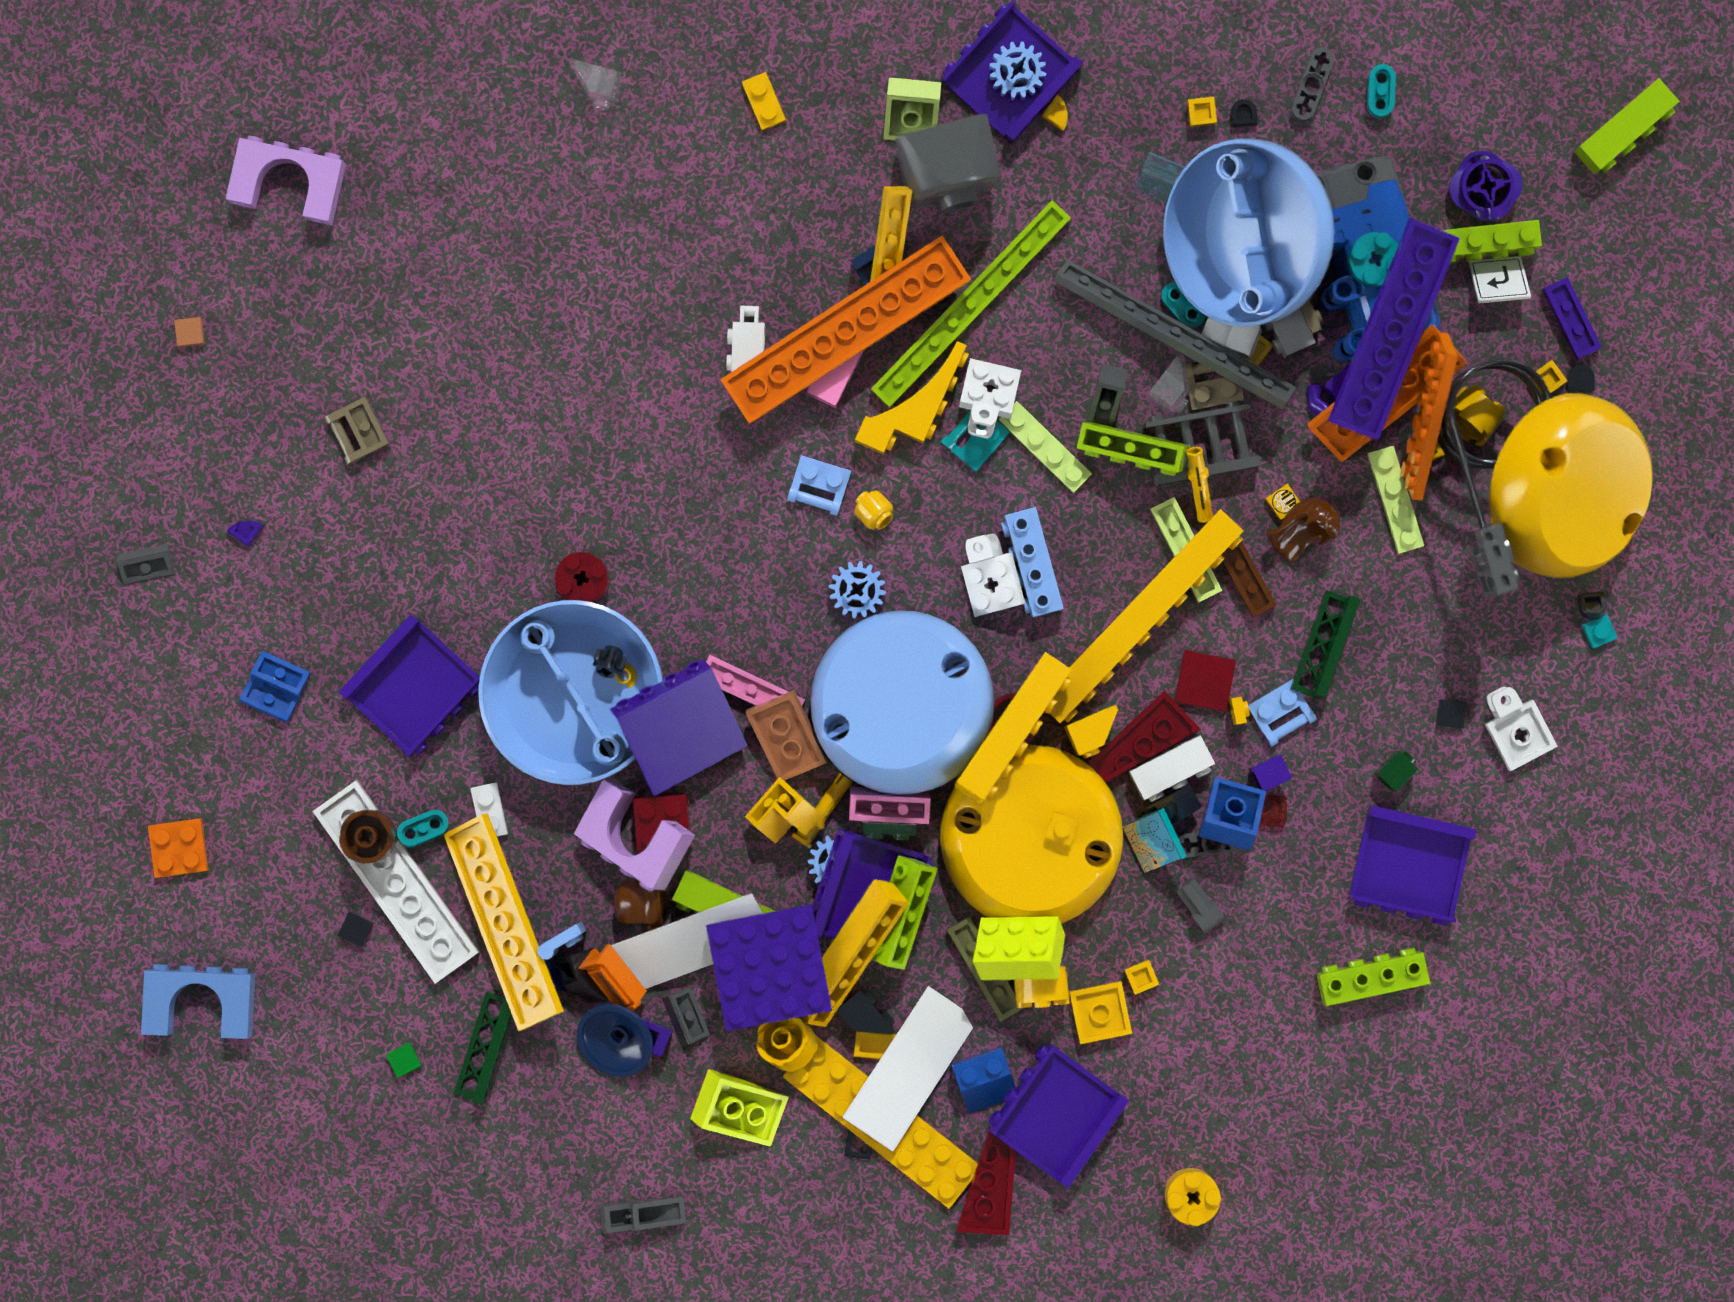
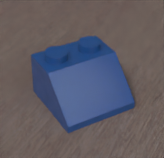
[1198,777,1266,851]
[951,1046,1016,1114]

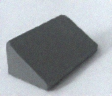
[116,543,175,585]
[662,986,710,1047]

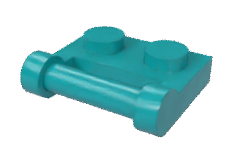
[940,410,1010,472]

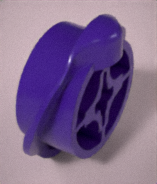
[1449,151,1522,222]

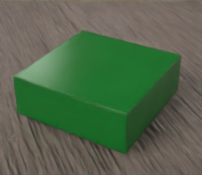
[386,1042,422,1078]

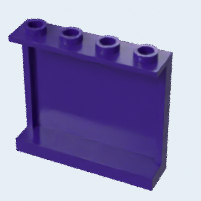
[942,0,1083,145]
[339,614,480,757]
[610,659,747,796]
[1348,805,1477,926]
[812,828,933,939]
[987,1043,1129,1188]

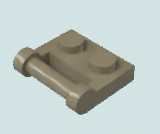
[1184,363,1245,411]
[324,397,390,465]

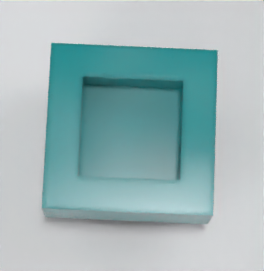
[1582,614,1618,649]

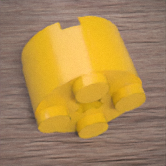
[1447,384,1506,446]
[1014,966,1070,1008]
[756,1017,818,1072]
[1164,1168,1221,1226]

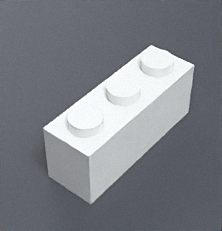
[1128,735,1215,802]

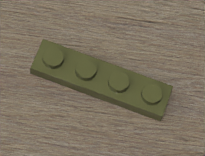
[947,916,1023,1022]

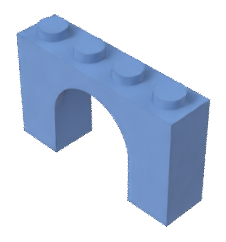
[141,964,255,1039]

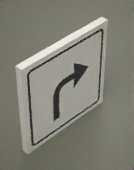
[1469,256,1531,303]

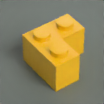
[745,777,823,844]

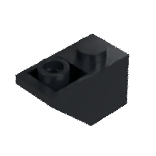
[1136,784,1202,824]
[554,947,608,1003]
[837,988,895,1034]

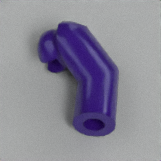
[1307,385,1330,416]

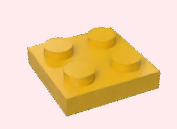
[1069,981,1132,1044]

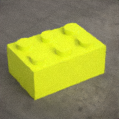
[973,916,1065,980]

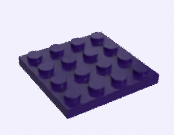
[706,904,832,1031]

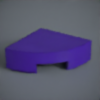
[226,521,264,547]

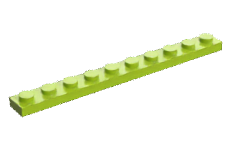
[871,200,1071,408]

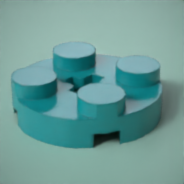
[1347,232,1398,287]

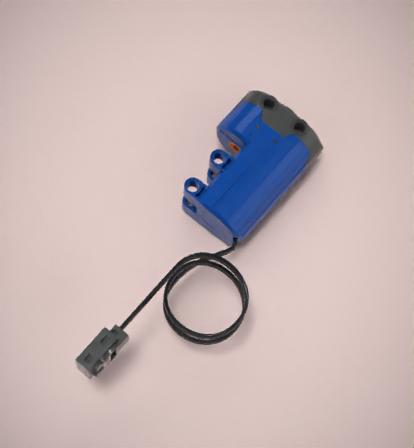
[1316,156,1551,598]

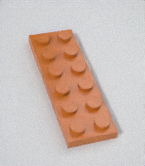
[1307,324,1467,462]
[1401,332,1458,501]

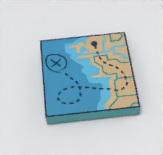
[1123,808,1187,874]

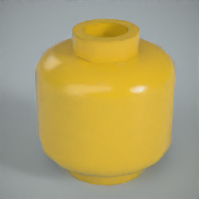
[855,491,893,530]

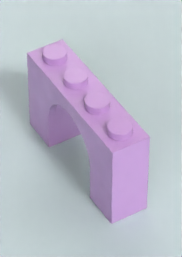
[226,136,346,225]
[574,779,695,892]

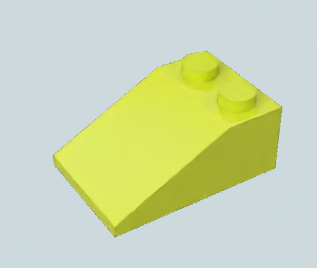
[690,1069,789,1147]

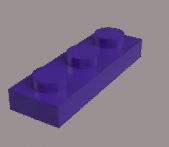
[1542,277,1602,360]

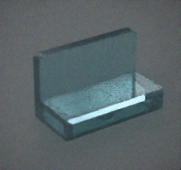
[1134,152,1186,203]

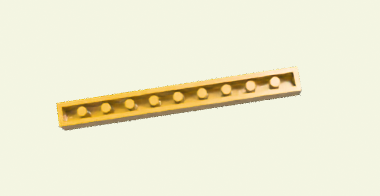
[1050,509,1243,723]

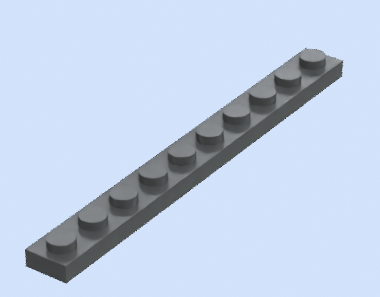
[1054,260,1296,410]

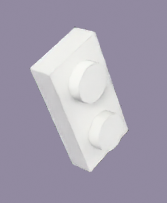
[471,782,508,836]

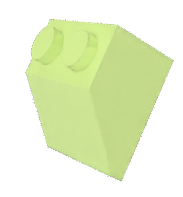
[883,78,941,140]

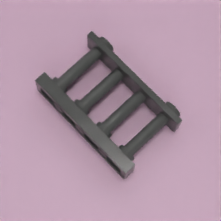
[1144,401,1261,487]

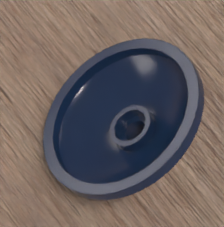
[577,1004,653,1077]

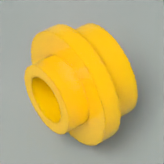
[616,663,637,689]

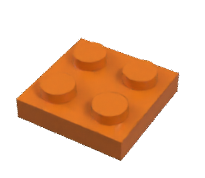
[148,818,209,878]

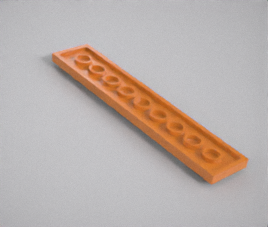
[720,235,971,425]

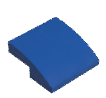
[239,651,310,724]

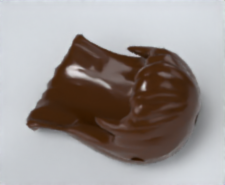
[1266,498,1340,563]

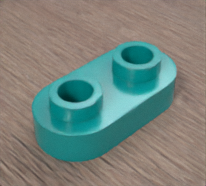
[1367,64,1396,118]
[1161,282,1205,329]
[397,810,448,848]

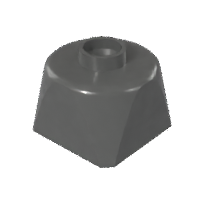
[896,114,1001,213]

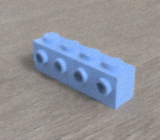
[1001,507,1064,618]

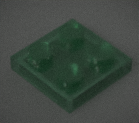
[858,821,917,840]

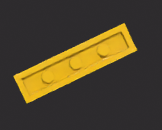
[870,186,912,282]

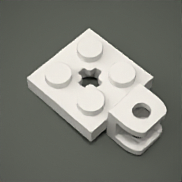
[959,358,1021,439]
[961,534,1025,617]
[1485,687,1558,771]

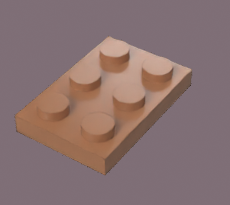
[745,690,828,780]

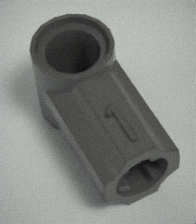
[1175,878,1226,935]

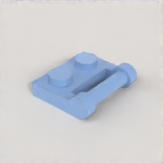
[787,455,851,516]
[1248,679,1317,747]
[538,922,587,960]

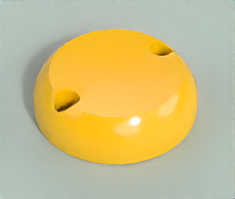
[1489,393,1653,578]
[940,745,1123,923]

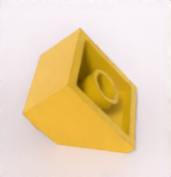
[1064,705,1118,758]

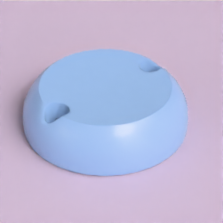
[1163,139,1334,327]
[479,600,663,785]
[810,610,994,795]

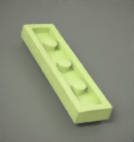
[998,401,1092,493]
[1367,446,1424,554]
[1150,497,1222,603]

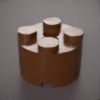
[339,810,398,864]

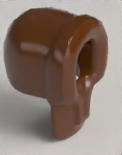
[614,879,667,931]

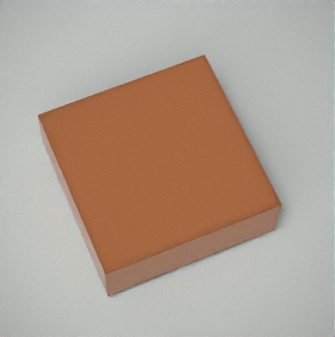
[174,317,205,347]

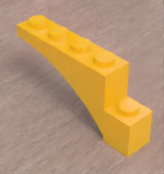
[855,341,969,455]

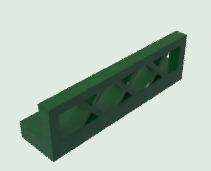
[1290,590,1361,700]
[454,991,512,1104]

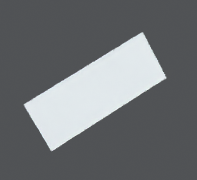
[611,893,763,989]
[843,986,973,1151]

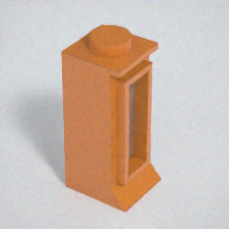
[578,944,647,1011]

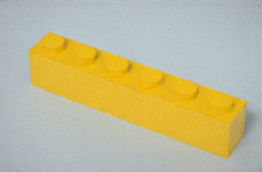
[954,652,1072,804]
[802,879,909,1027]

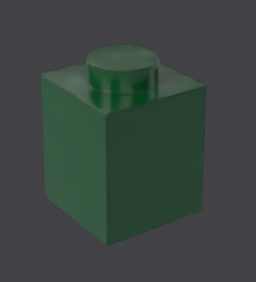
[1374,751,1419,792]

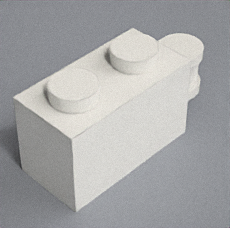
[726,305,765,372]

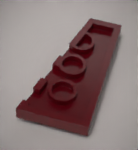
[1087,691,1200,782]
[955,1131,1016,1235]

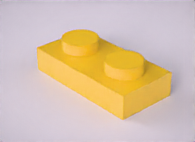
[742,72,786,131]

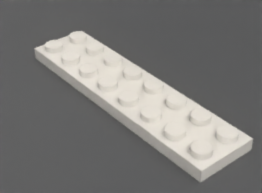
[313,780,479,984]

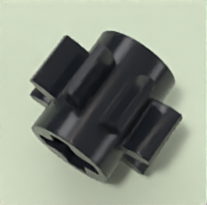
[593,645,627,678]

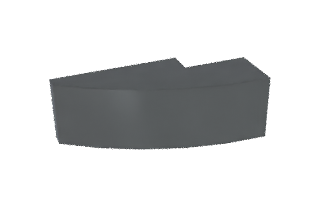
[599,1196,686,1234]

